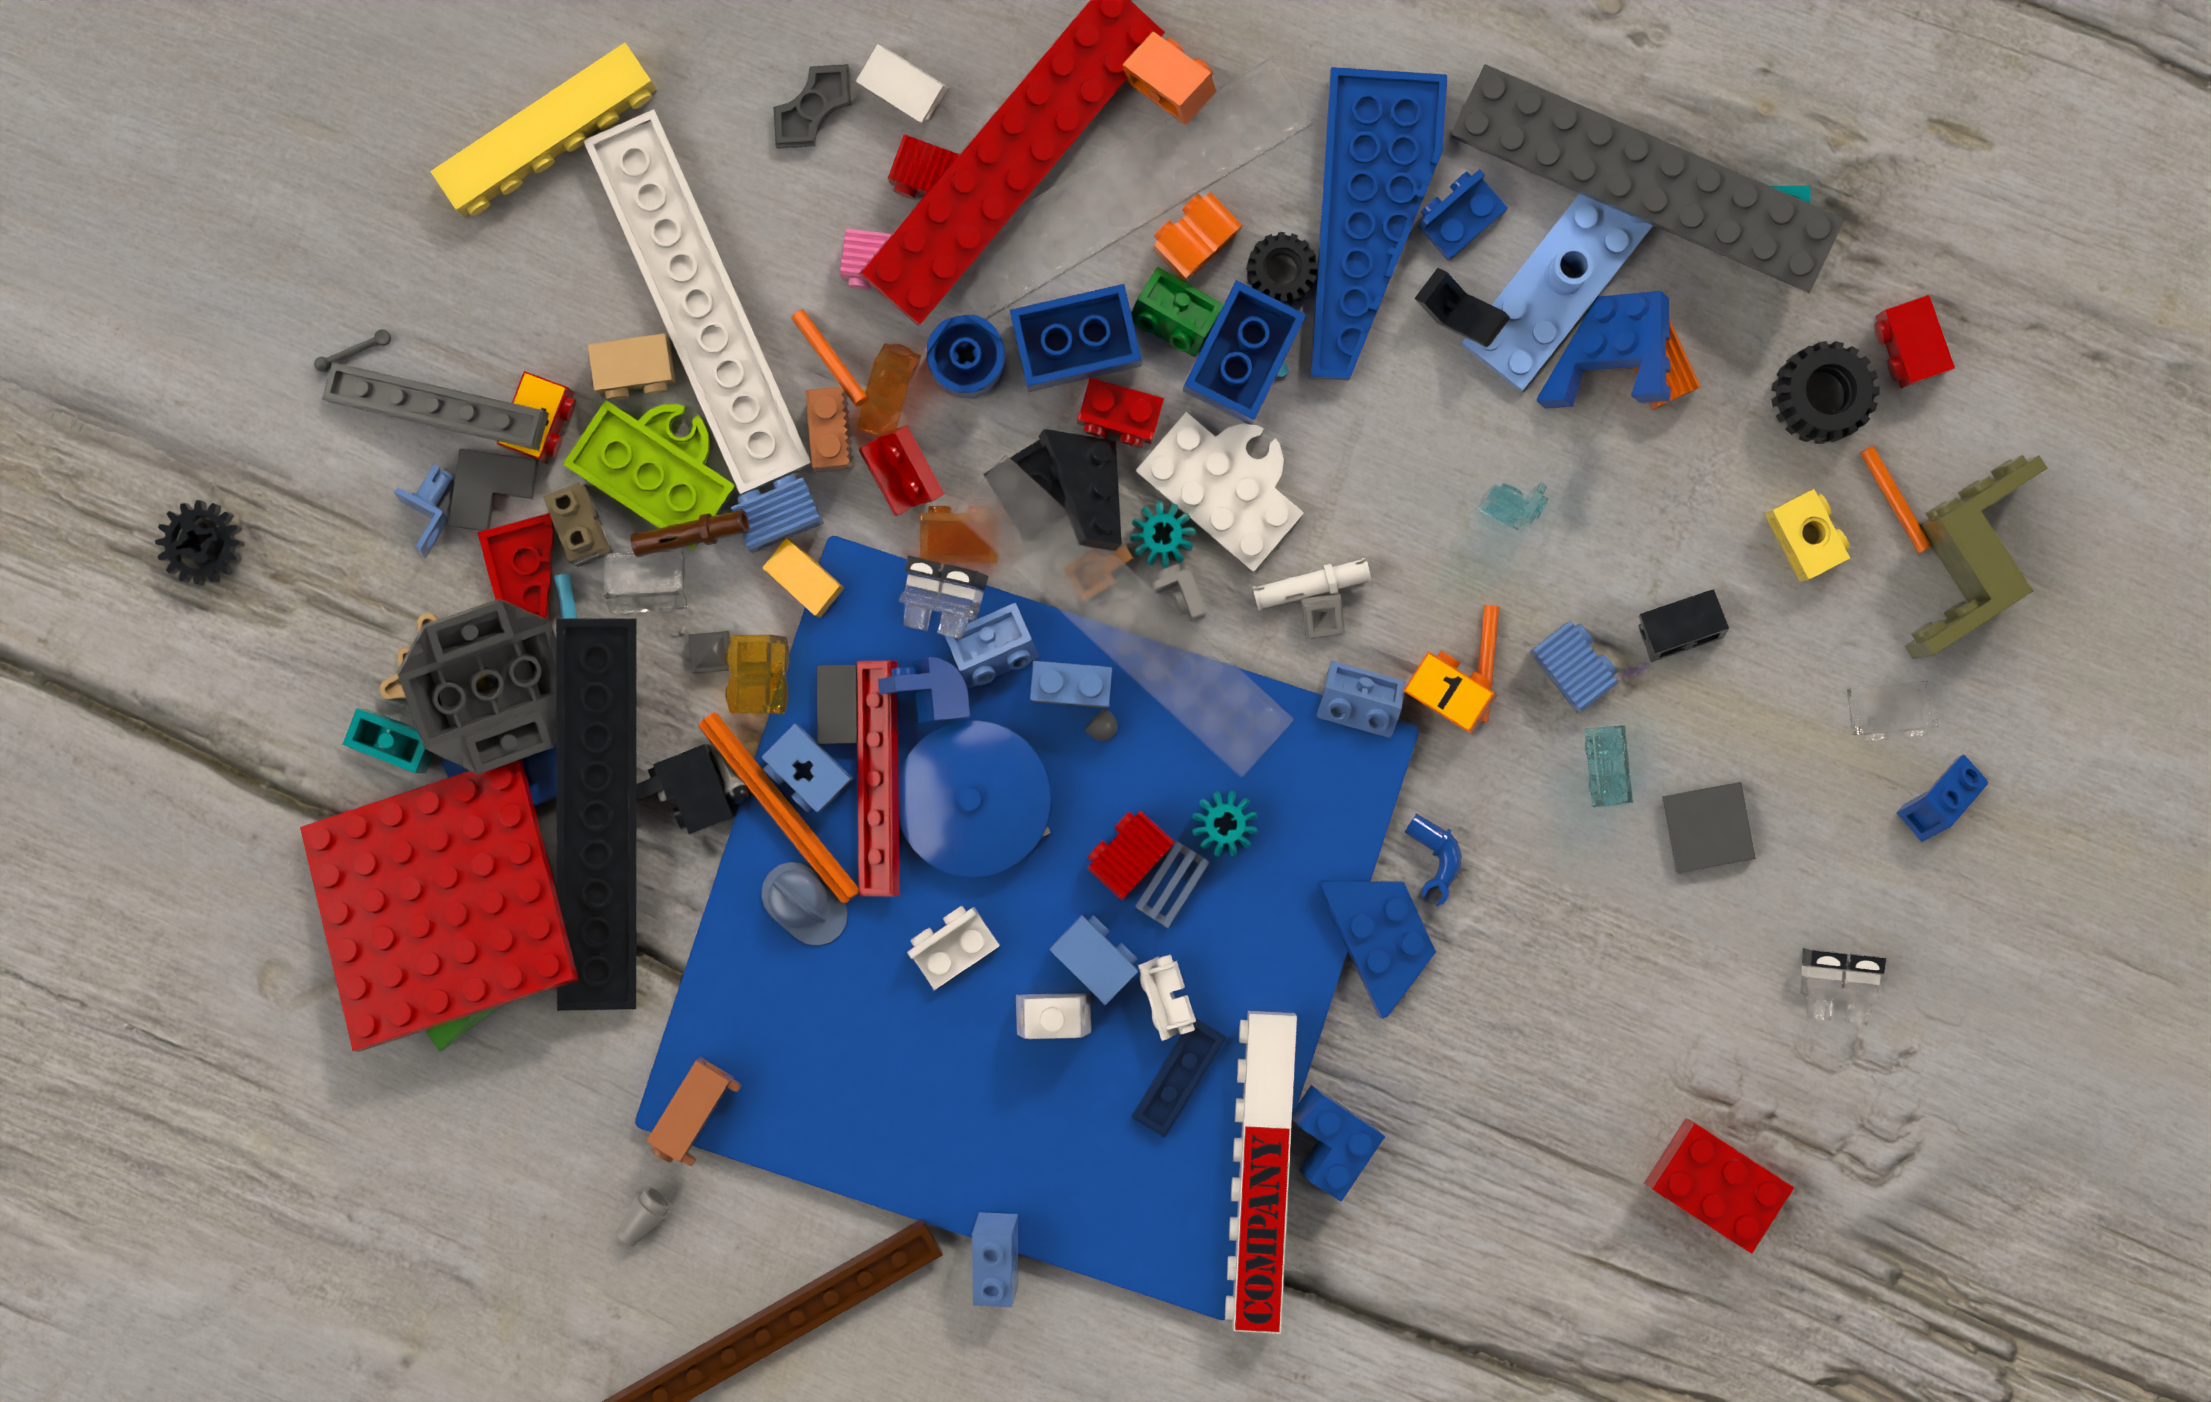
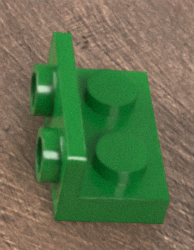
[1131,266,1224,357]

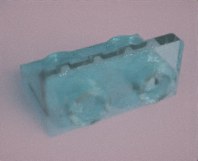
[1476,482,1548,530]
[1585,725,1633,807]

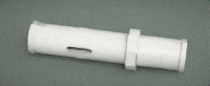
[1252,557,1372,611]

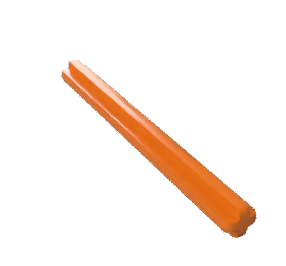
[699,712,859,904]

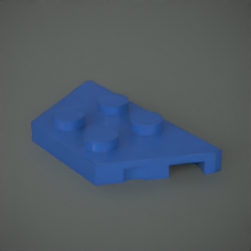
[1317,880,1436,1019]

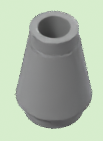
[616,1187,671,1247]

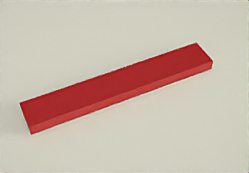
[857,660,900,896]

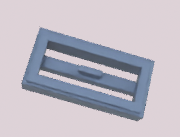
[1135,841,1210,928]

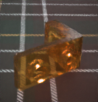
[857,343,922,436]

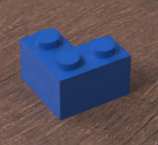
[1292,1085,1386,1202]

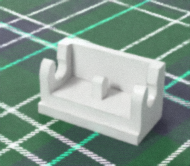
[856,44,949,123]

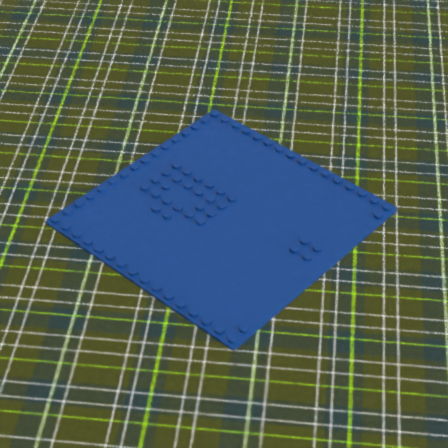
[635,536,1419,1320]

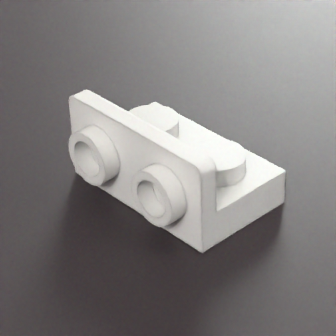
[907,906,1000,990]

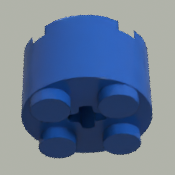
[927,315,1006,399]

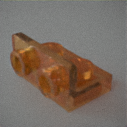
[919,506,999,564]

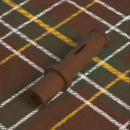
[631,509,750,558]

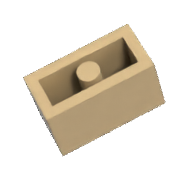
[587,333,677,400]

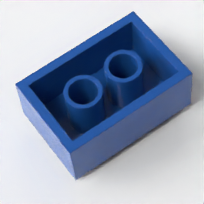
[1183,280,1306,425]
[1010,284,1142,392]

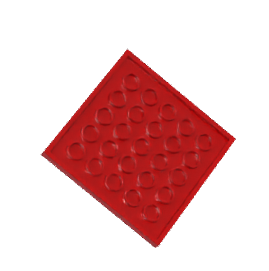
[300,759,579,1052]

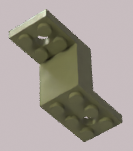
[1905,455,2048,659]

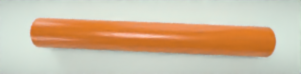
[791,309,869,407]
[1860,445,1932,553]
[1478,605,1500,722]

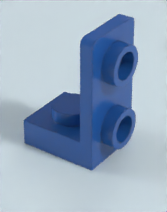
[1897,755,1988,842]

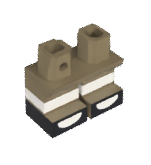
[543,482,614,567]

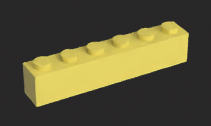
[430,42,657,217]

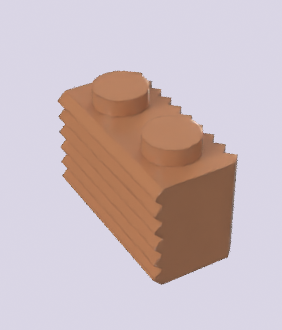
[805,387,854,472]

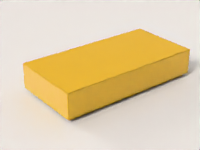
[762,538,845,618]

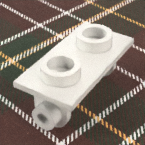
[1138,954,1196,1041]

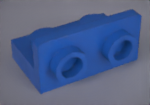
[1418,169,1508,261]

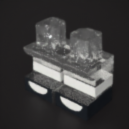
[899,556,989,640]
[1800,948,1886,1025]

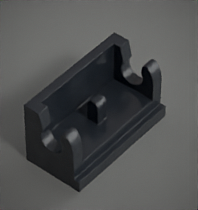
[1638,589,1729,662]

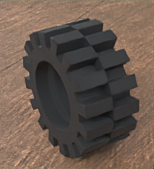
[1246,232,1318,306]

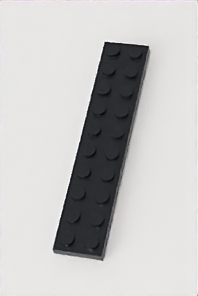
[556,618,637,1011]

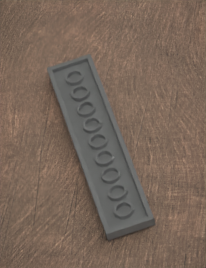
[1451,64,1845,294]

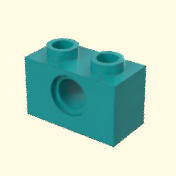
[342,708,434,773]

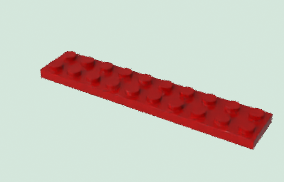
[858,0,1165,326]

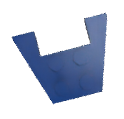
[1537,291,1671,409]

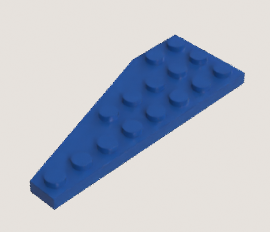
[1310,67,1447,380]

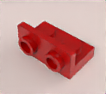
[1077,377,1164,448]
[859,425,944,516]

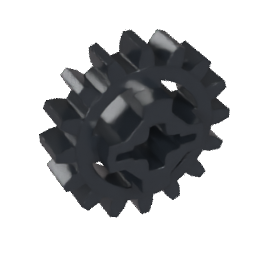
[155,500,245,586]

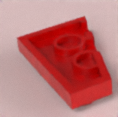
[477,513,555,620]

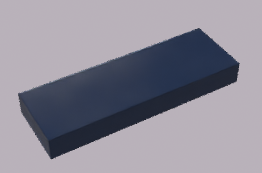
[1131,1017,1227,1137]

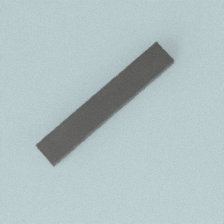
[322,362,549,451]

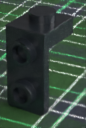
[1414,268,1510,347]

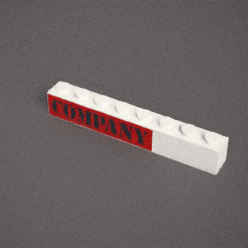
[1225,1011,1297,1334]

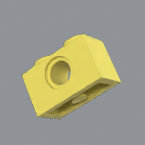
[1764,489,1850,582]

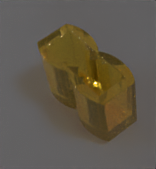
[725,634,789,715]

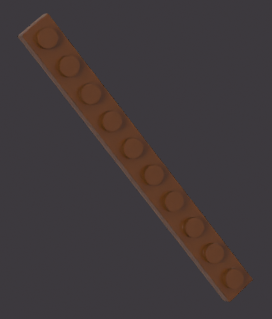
[602,1219,943,1402]

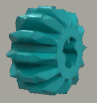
[1129,501,1196,568]
[1192,791,1258,856]

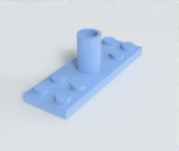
[1460,194,1653,392]

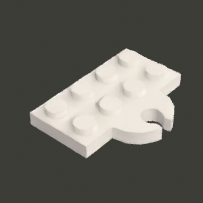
[1136,412,1304,572]

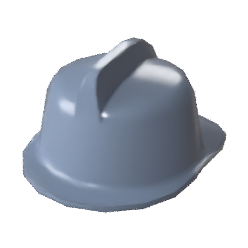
[761,862,848,946]

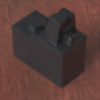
[636,744,736,834]

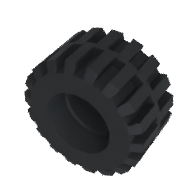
[1771,341,1880,444]

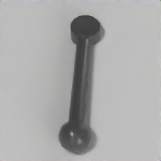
[314,329,391,372]

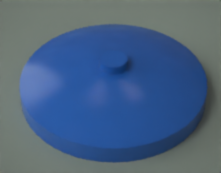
[898,720,1053,877]

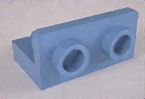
[944,602,1039,688]
[1317,660,1406,738]

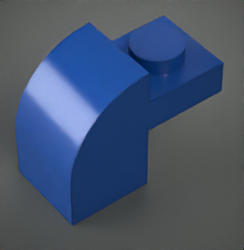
[878,657,970,723]

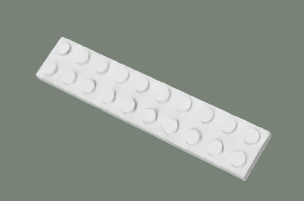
[583,109,812,495]

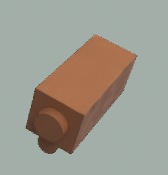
[646,1057,742,1166]

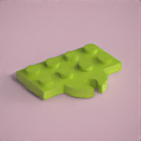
[563,399,737,551]

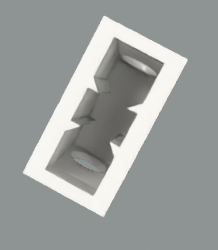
[1016,993,1091,1039]

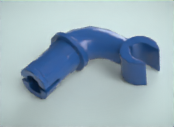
[1404,813,1462,906]

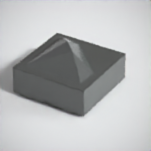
[689,631,732,674]

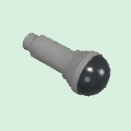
[714,752,751,804]

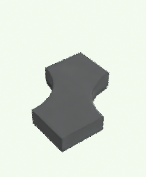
[773,64,852,148]

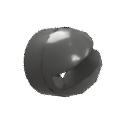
[1084,708,1118,742]

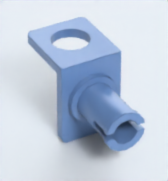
[394,465,454,558]

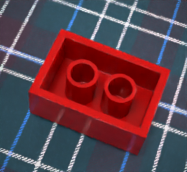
[1644,1118,1794,1254]

